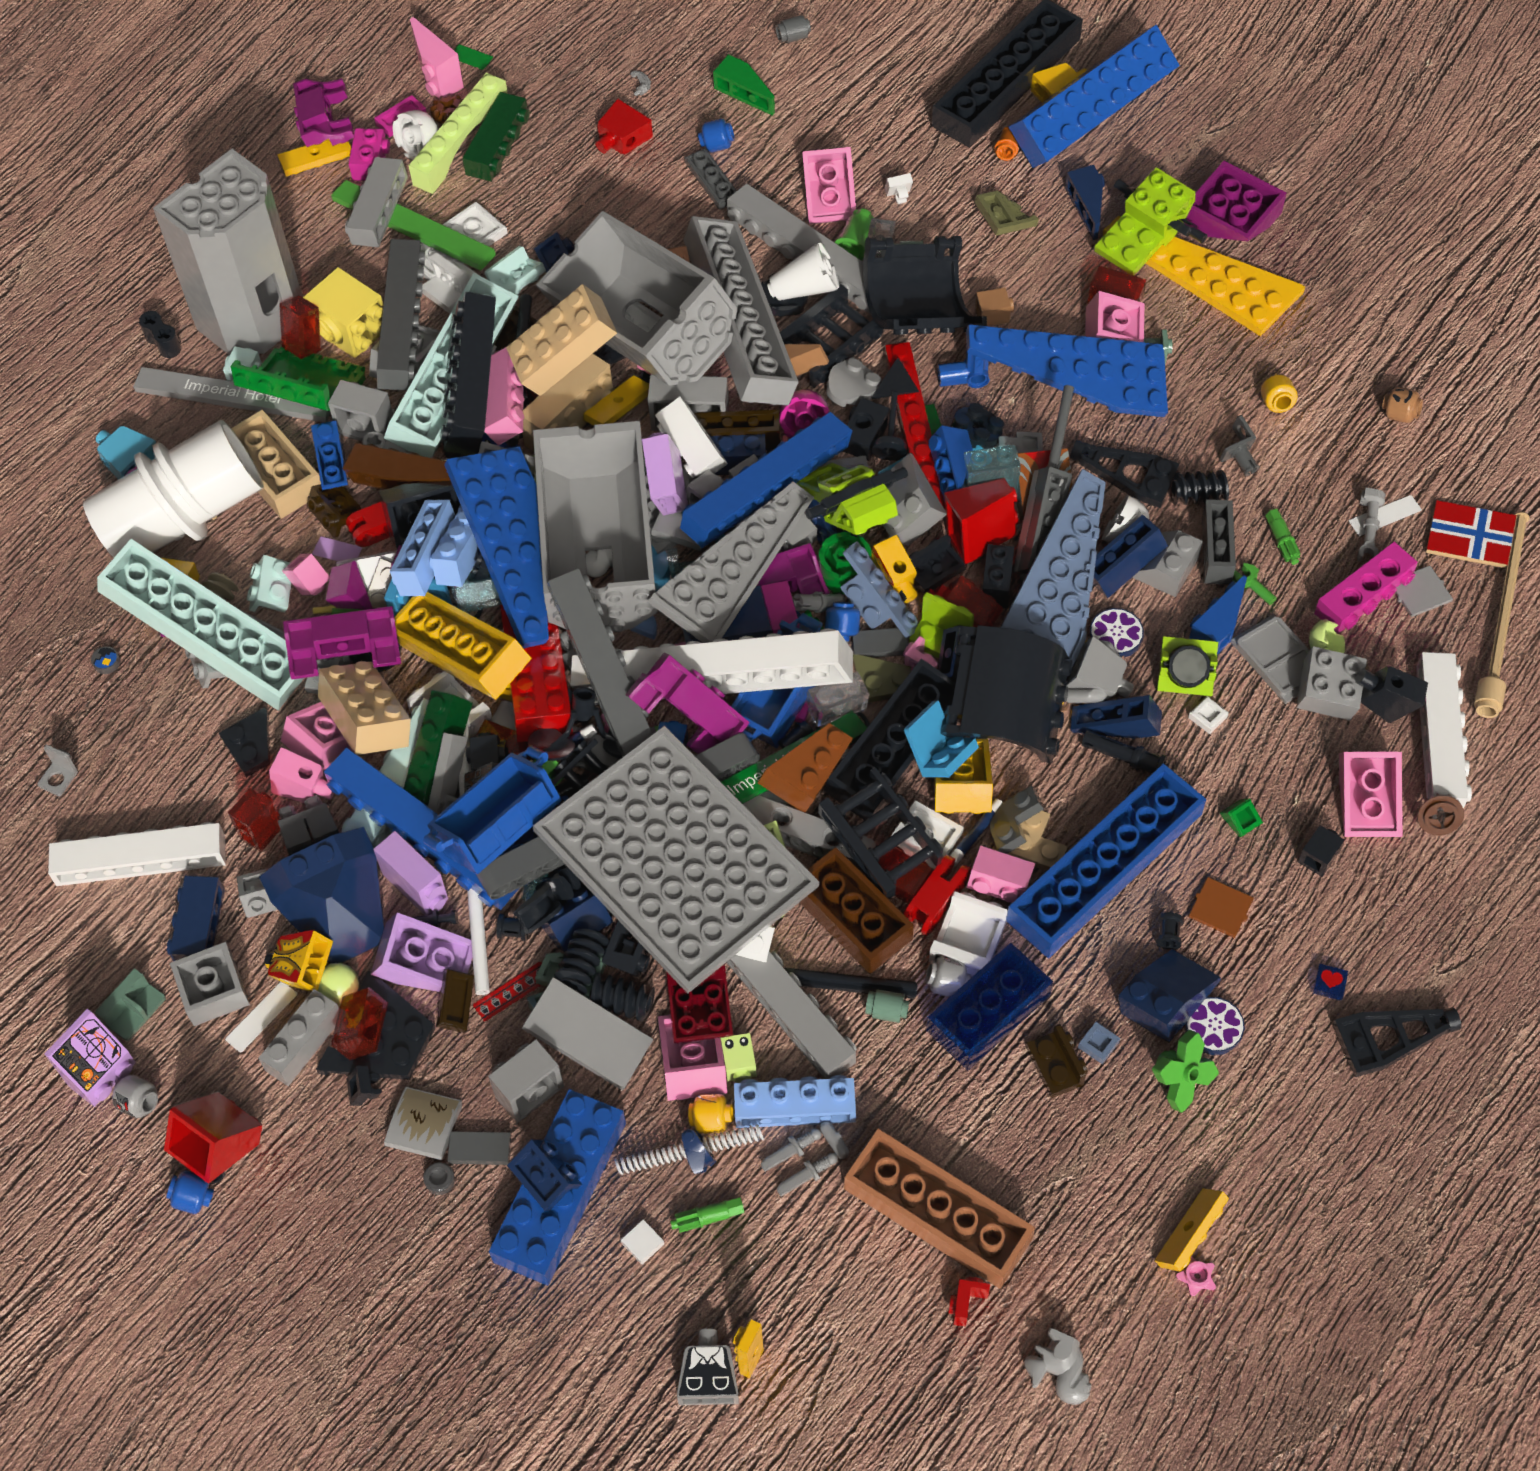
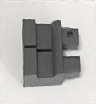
[278,795,339,855]

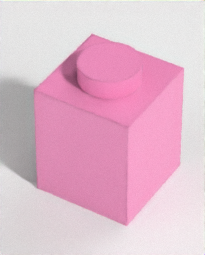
[282,554,330,596]

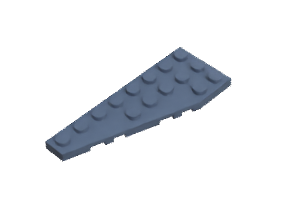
[1000,469,1106,679]

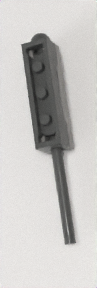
[1013,385,1074,583]

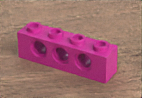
[1314,542,1418,634]

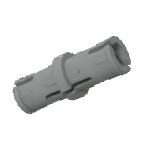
[793,592,845,613]

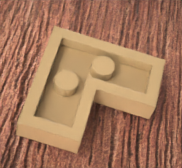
[1008,811,1068,871]

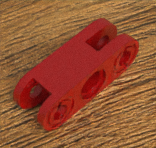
[346,502,390,547]
[904,854,972,936]

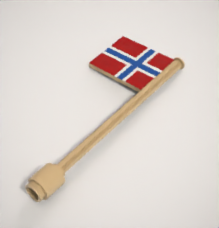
[1426,500,1530,718]

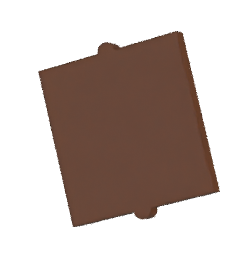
[1189,877,1254,938]

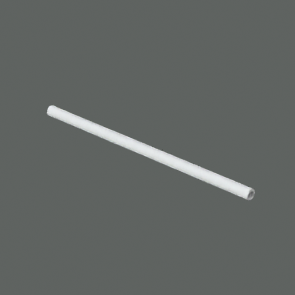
[459,721,490,995]

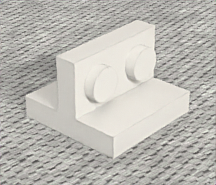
[422,252,480,314]

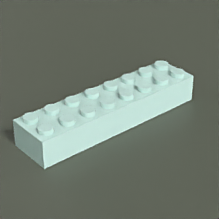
[384,273,518,458]
[97,539,304,711]

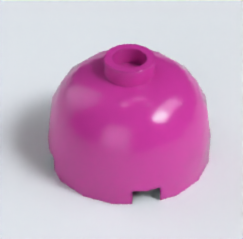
[779,389,829,438]

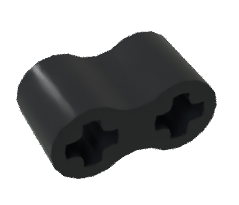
[139,311,181,358]

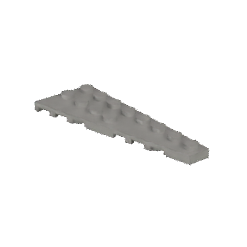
[647,482,814,643]

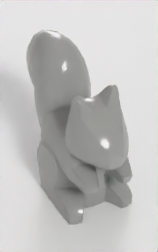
[1024,1328,1091,1405]

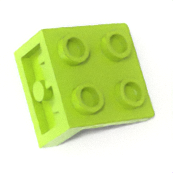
[909,592,974,658]

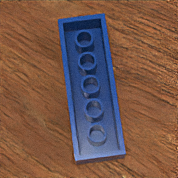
[489,1089,626,1286]

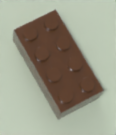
[799,847,914,974]

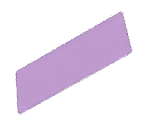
[312,537,362,561]

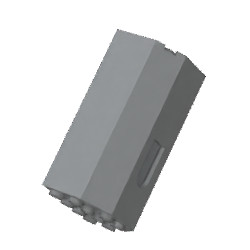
[153,149,303,355]
[536,211,737,386]
[533,421,657,632]

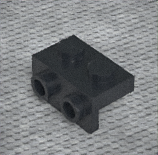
[909,534,967,595]

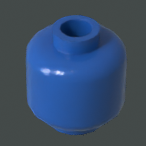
[698,118,735,153]
[825,602,860,641]
[166,1170,214,1214]

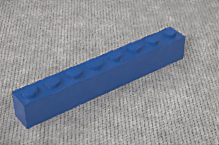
[680,412,853,548]
[324,747,520,910]

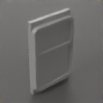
[1231,614,1310,704]

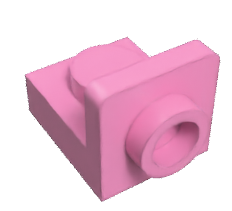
[903,636,938,670]

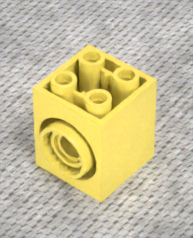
[303,267,384,358]

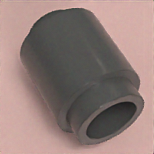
[775,15,811,44]

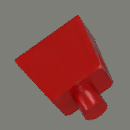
[595,99,653,154]

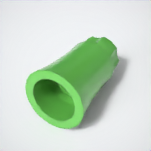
[834,208,874,261]

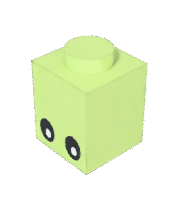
[721,1033,757,1083]

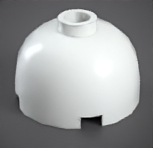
[393,110,438,160]
[1102,495,1150,544]

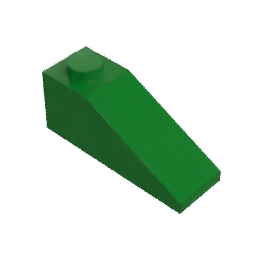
[713,54,775,116]

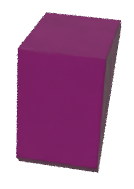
[326,561,373,610]

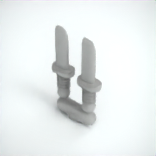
[761,1121,849,1196]

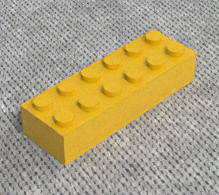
[394,592,532,700]

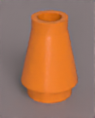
[995,127,1018,161]

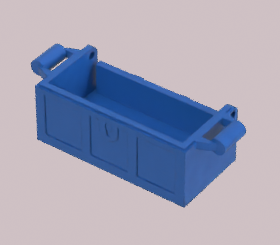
[731,613,823,749]
[423,746,562,874]

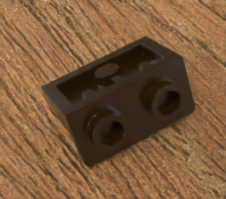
[307,484,362,538]
[1026,1024,1088,1099]

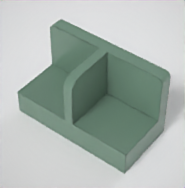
[94,968,166,1041]

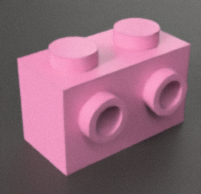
[967,846,1035,903]

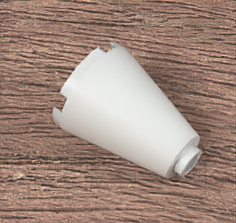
[767,243,839,300]

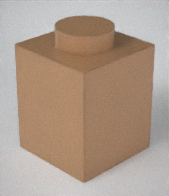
[975,288,1014,326]

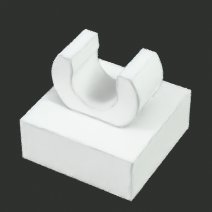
[884,173,913,204]

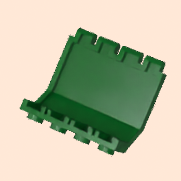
[231,345,366,411]

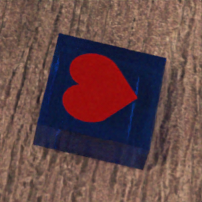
[1313,963,1348,1001]

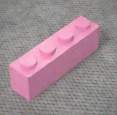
[485,347,524,445]

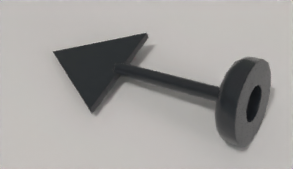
[871,358,919,461]

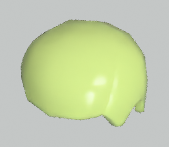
[1309,619,1345,653]
[318,963,360,1007]

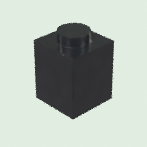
[1298,825,1345,877]

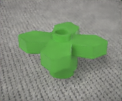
[1152,1030,1219,1113]

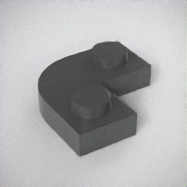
[990,785,1044,854]

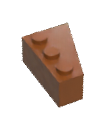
[758,723,853,812]

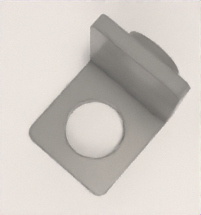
[38,744,78,796]

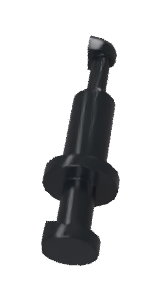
[411,910,458,928]

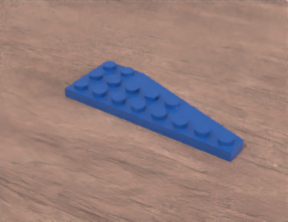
[966,325,1168,417]
[444,447,549,649]

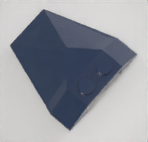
[259,827,384,964]

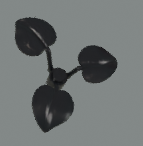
[527,687,623,761]

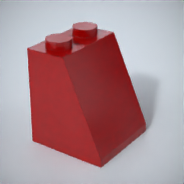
[944,478,1018,564]
[164,1092,263,1184]

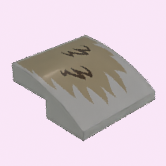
[384,1087,462,1160]

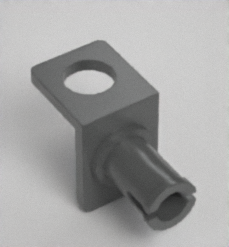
[1220,415,1260,476]

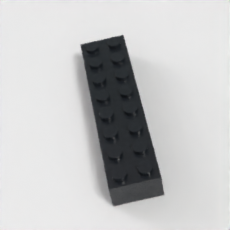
[932,0,1083,148]

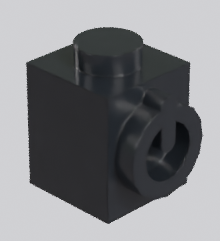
[466,732,509,770]

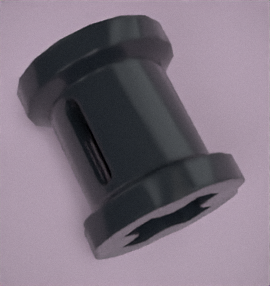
[1156,912,1184,950]
[496,913,529,941]

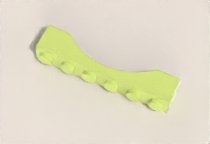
[409,73,508,194]

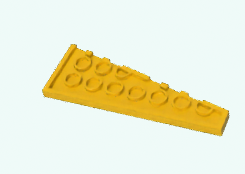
[1103,216,1305,336]

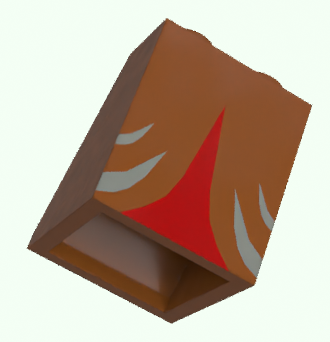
[1009,448,1072,520]

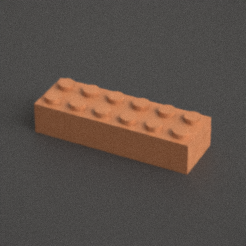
[844,1129,1035,1289]

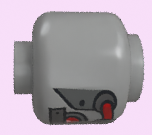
[925,956,971,998]
[112,1075,158,1118]

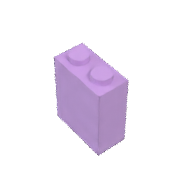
[642,433,688,516]
[373,831,448,915]

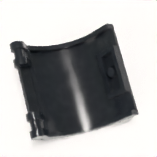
[863,236,987,335]
[941,626,1072,763]

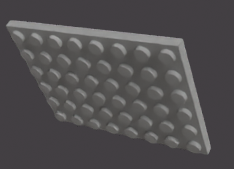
[533,726,819,994]

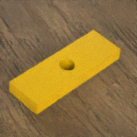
[277,139,351,176]
[584,375,649,426]
[1154,1188,1229,1271]
[733,1319,764,1379]

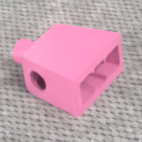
[269,747,334,803]

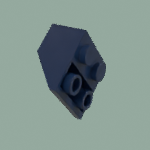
[541,883,613,952]

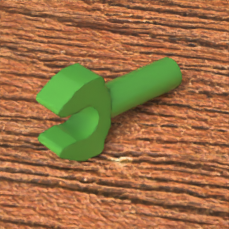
[1232,563,1277,605]

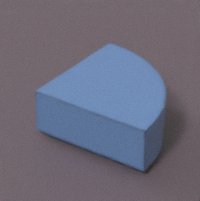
[630,616,657,640]

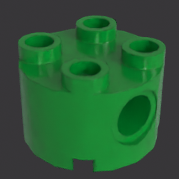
[819,532,872,595]

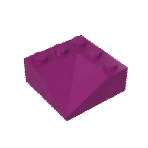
[1186,161,1287,242]

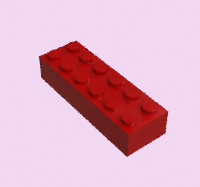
[500,601,573,742]

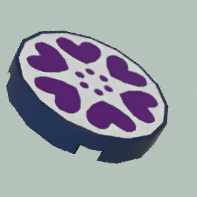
[1090,608,1144,658]
[1184,997,1245,1055]

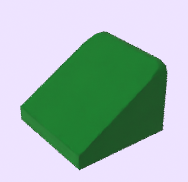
[1220,798,1263,837]

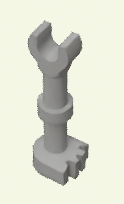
[1357,488,1386,561]

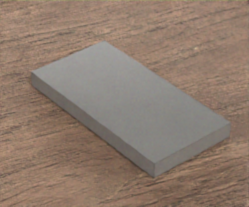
[521,977,653,1091]

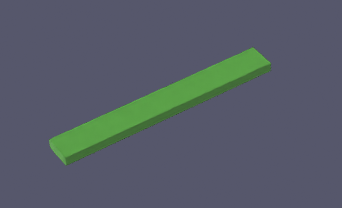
[331,180,496,271]

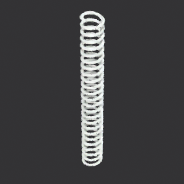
[615,1124,765,1175]

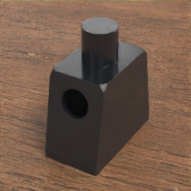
[1355,666,1428,723]

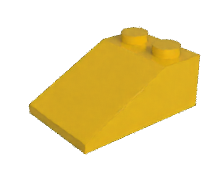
[934,739,993,814]

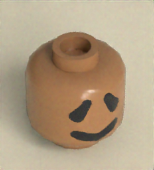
[1382,387,1423,423]

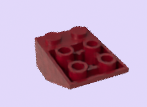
[667,964,733,1043]

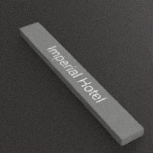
[133,367,330,422]

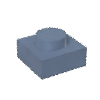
[1078,1022,1120,1065]

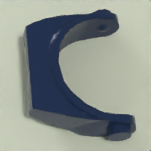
[682,1129,717,1174]

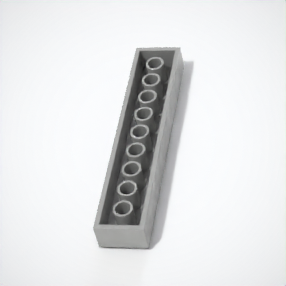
[683,216,798,405]

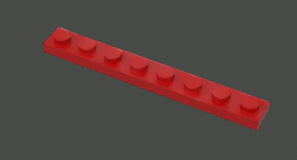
[885,342,946,510]

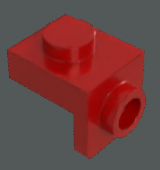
[949,1277,990,1327]

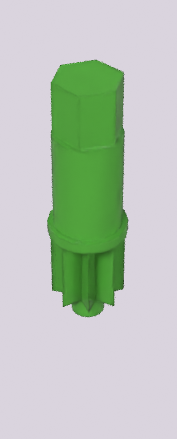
[1265,509,1301,565]
[670,1197,744,1233]

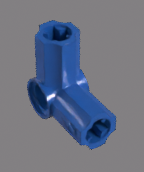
[937,348,990,388]

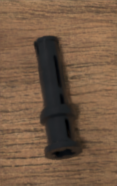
[1082,730,1168,773]

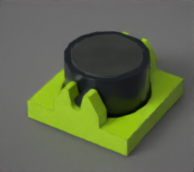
[1157,636,1218,696]

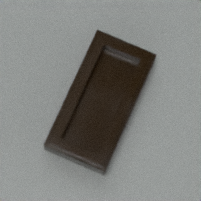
[436,969,474,1033]

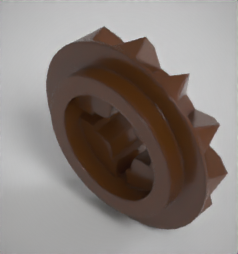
[430,94,464,124]
[1417,793,1464,835]

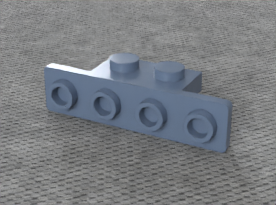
[840,541,919,638]

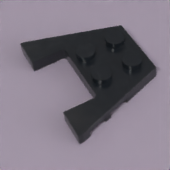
[316,971,436,1080]

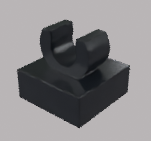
[346,1066,382,1106]

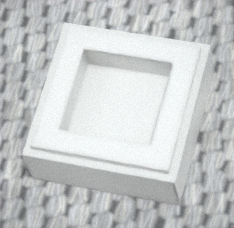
[1188,696,1228,734]
[621,1219,664,1265]

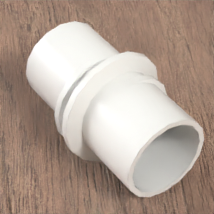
[83,420,264,558]

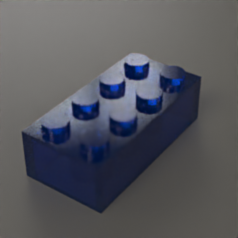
[926,943,1053,1071]

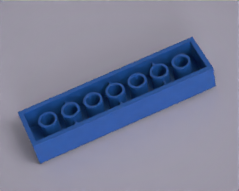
[1008,24,1180,168]
[1006,764,1206,959]

